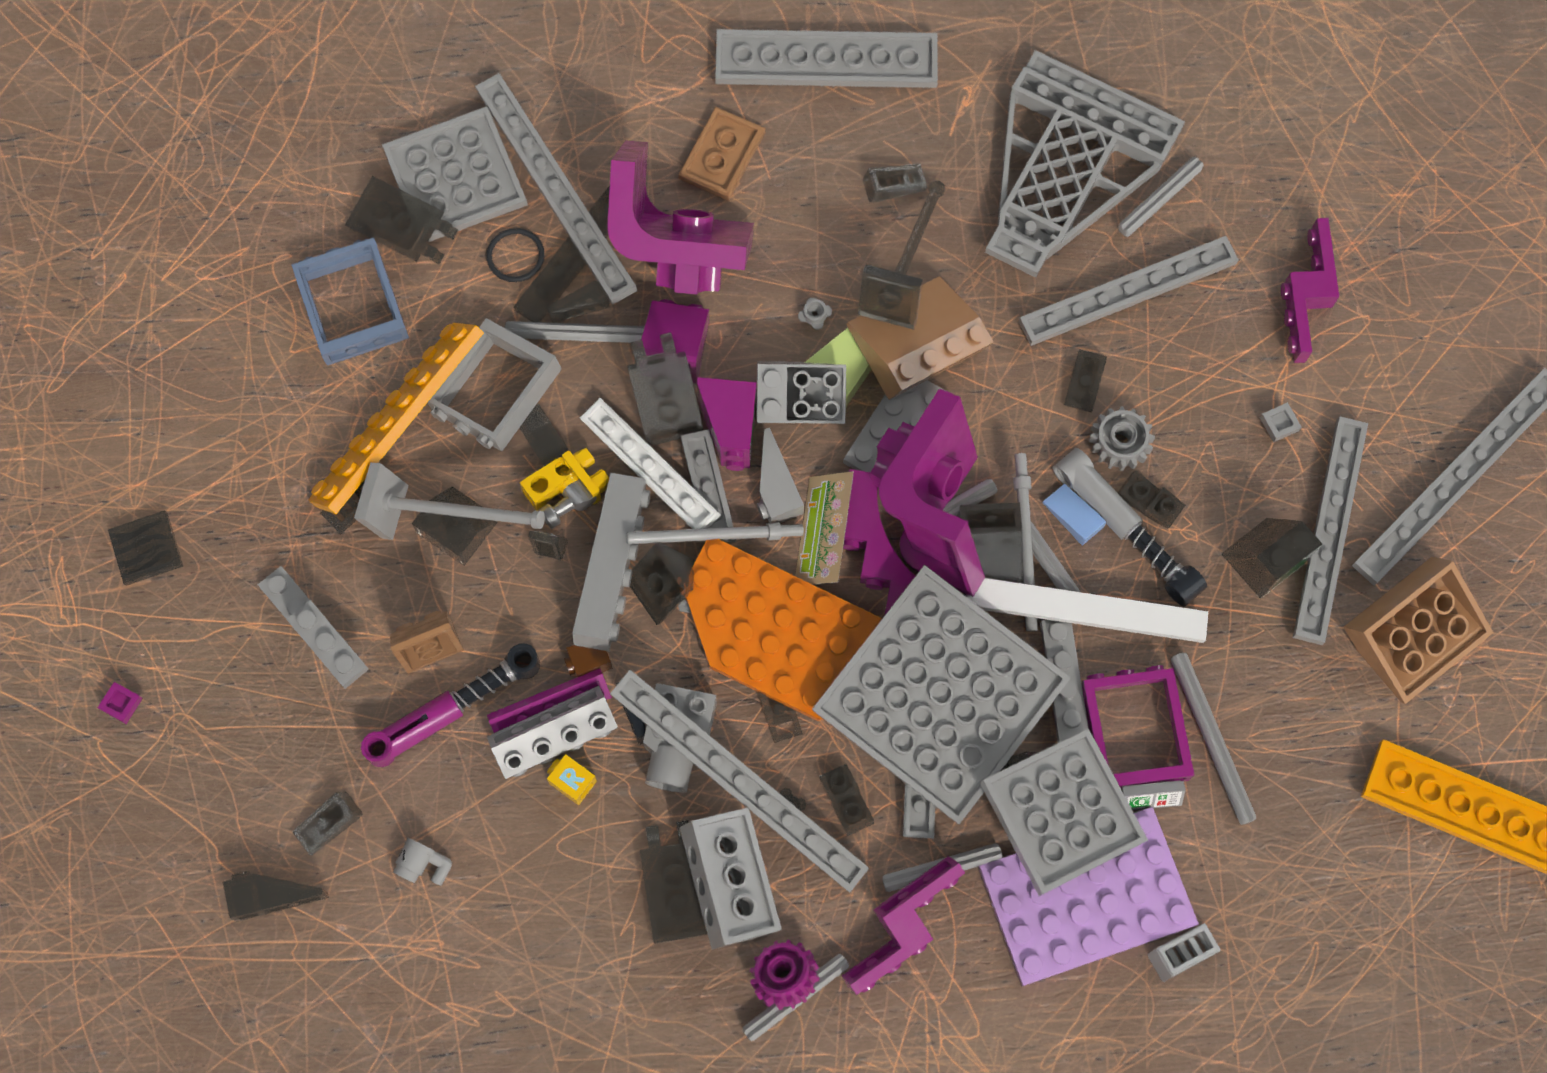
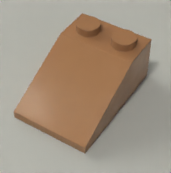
[390,611,464,674]

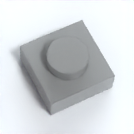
[1260,402,1302,443]

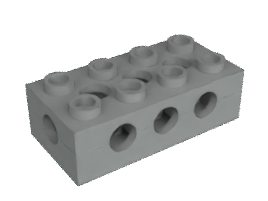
[679,807,782,950]

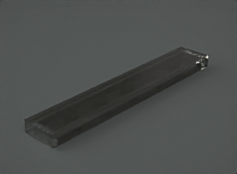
[514,185,610,322]

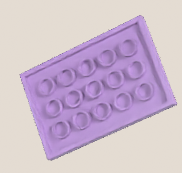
[978,807,1199,986]

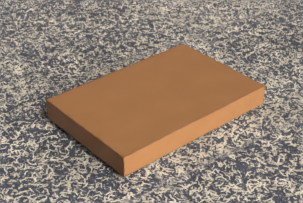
[678,106,765,201]

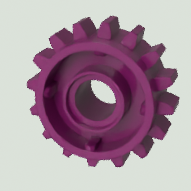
[750,940,820,1010]

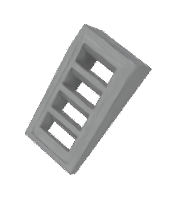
[1148,923,1221,982]

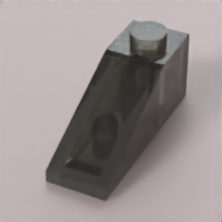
[223,871,329,922]

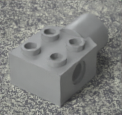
[643,683,717,793]

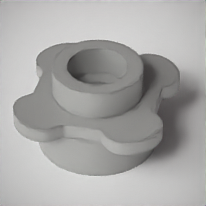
[798,298,832,330]

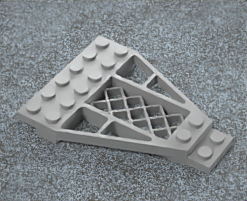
[985,50,1185,278]

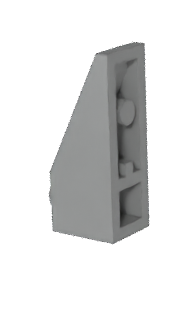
[757,427,804,523]

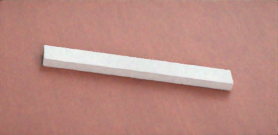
[966,578,1209,643]

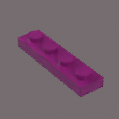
[487,668,612,733]

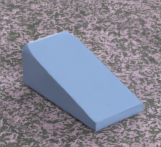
[1042,484,1106,545]

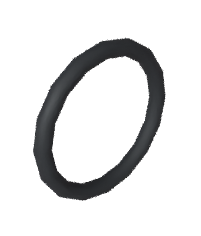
[486,228,545,282]

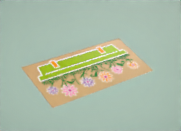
[795,471,854,584]

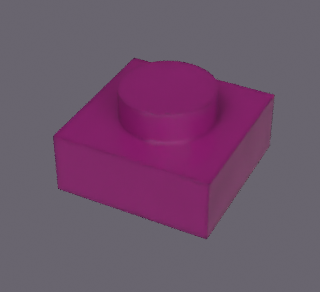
[97,682,143,724]

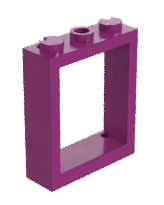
[1081,665,1195,790]

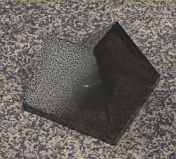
[630,542,695,625]

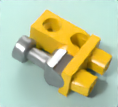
[519,448,609,529]

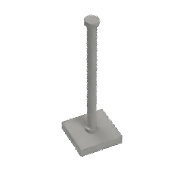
[354,462,545,540]

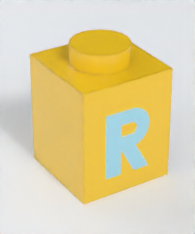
[547,754,597,805]

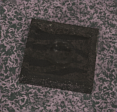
[108,510,183,586]

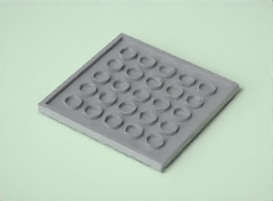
[812,565,1071,825]

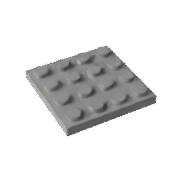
[382,106,528,244]
[980,729,1148,896]

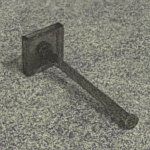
[858,180,946,330]

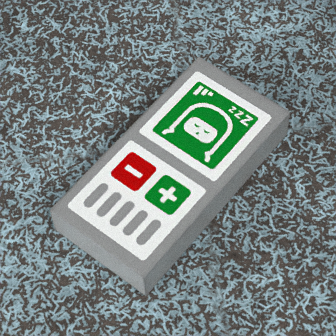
[1122,780,1186,810]

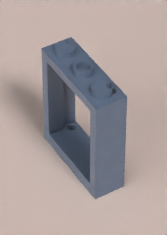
[292,237,409,366]

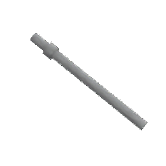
[1013,453,1038,631]
[626,522,804,544]

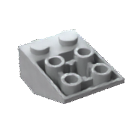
[757,361,846,424]

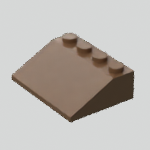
[846,276,994,400]
[1344,557,1494,704]

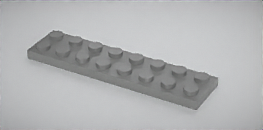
[715,29,938,88]

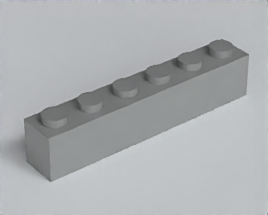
[572,473,650,652]

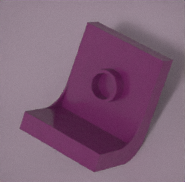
[608,140,754,294]
[870,388,985,597]

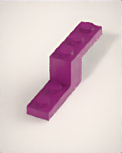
[1281,218,1340,363]
[841,856,965,995]

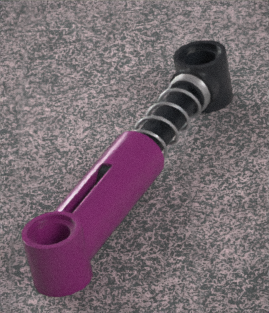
[361,643,540,767]

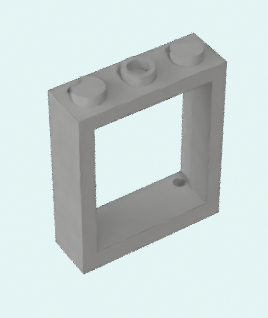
[427,318,562,452]

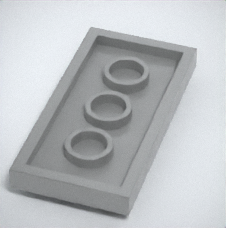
[843,380,944,472]

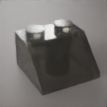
[411,486,498,566]

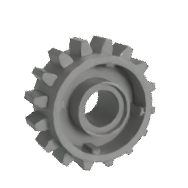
[1089,406,1155,471]

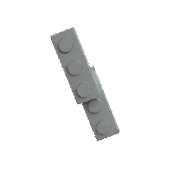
[257,566,369,689]

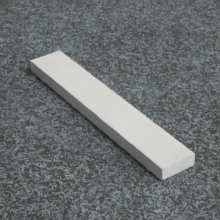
[580,398,721,529]

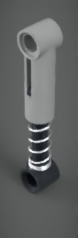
[1053,448,1207,607]

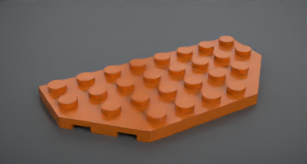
[682,539,882,721]

